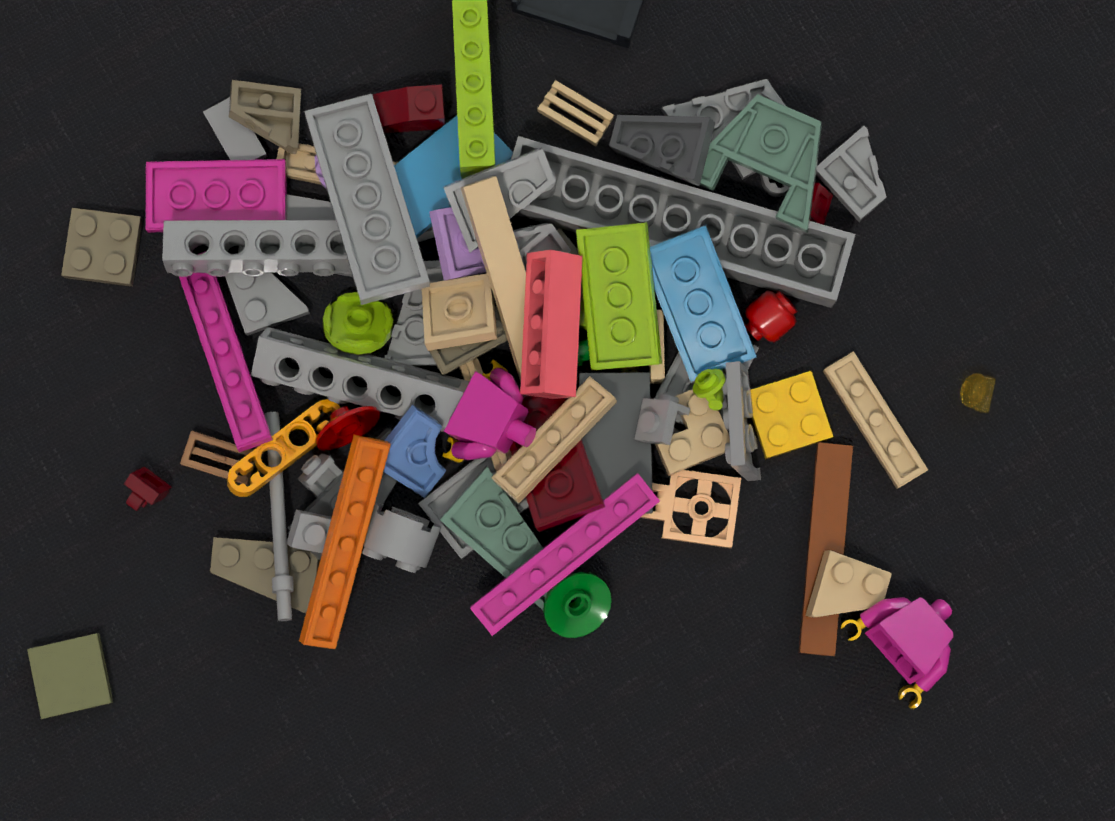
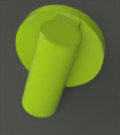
[693,369,726,410]

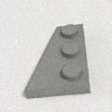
[444,147,556,253]
[722,361,761,481]

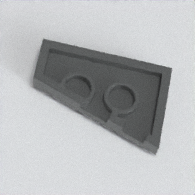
[609,115,715,186]

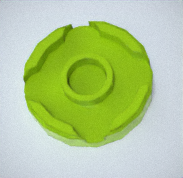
[323,292,393,355]

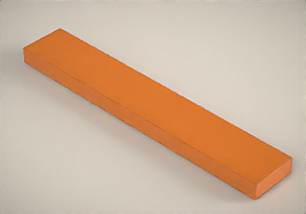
[299,435,391,649]

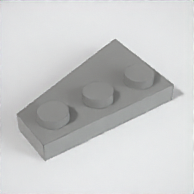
[661,79,786,143]
[384,260,451,367]

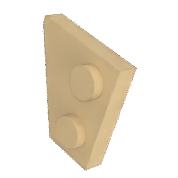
[806,550,892,617]

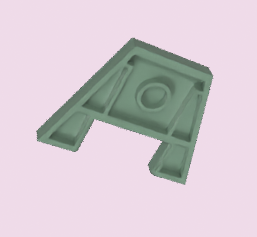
[700,94,822,233]

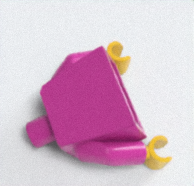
[442,360,536,463]
[841,597,954,708]

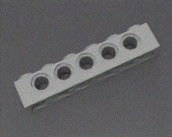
[162,220,352,277]
[251,327,469,431]

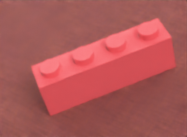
[520,250,582,399]

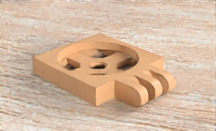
[640,470,741,548]

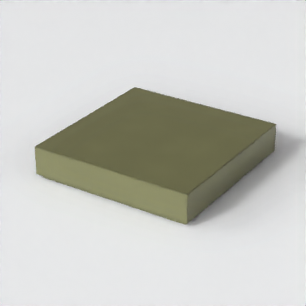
[27,633,113,719]

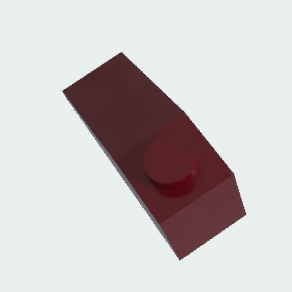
[343,84,446,133]

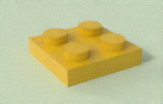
[750,371,833,459]

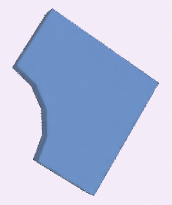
[383,405,446,498]

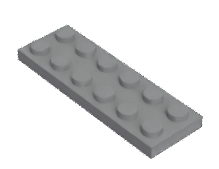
[304,94,430,305]

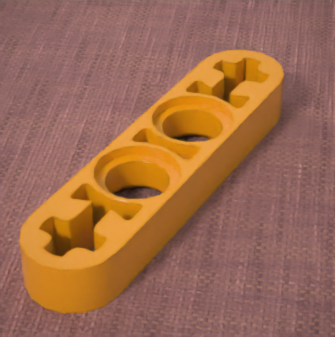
[227,399,340,497]

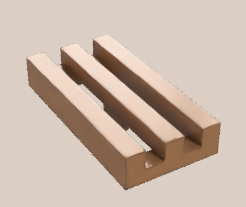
[180,431,255,486]

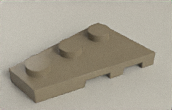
[210,537,319,613]

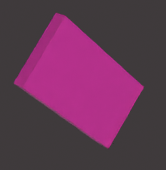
[146,159,287,233]

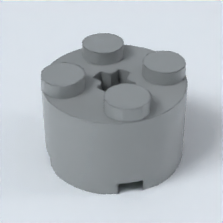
[362,503,441,573]

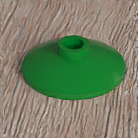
[543,572,611,638]

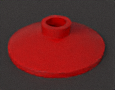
[315,406,380,450]

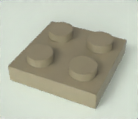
[61,208,143,287]

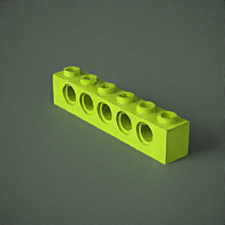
[452,0,496,179]

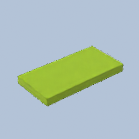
[576,222,662,370]

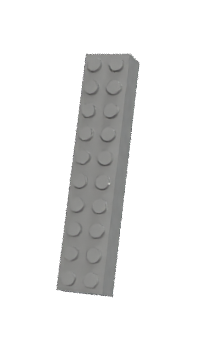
[511,136,856,308]

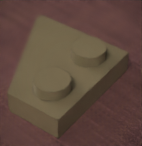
[229,80,301,154]

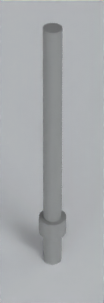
[265,412,294,621]

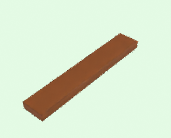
[798,442,853,657]

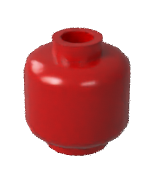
[745,290,798,342]

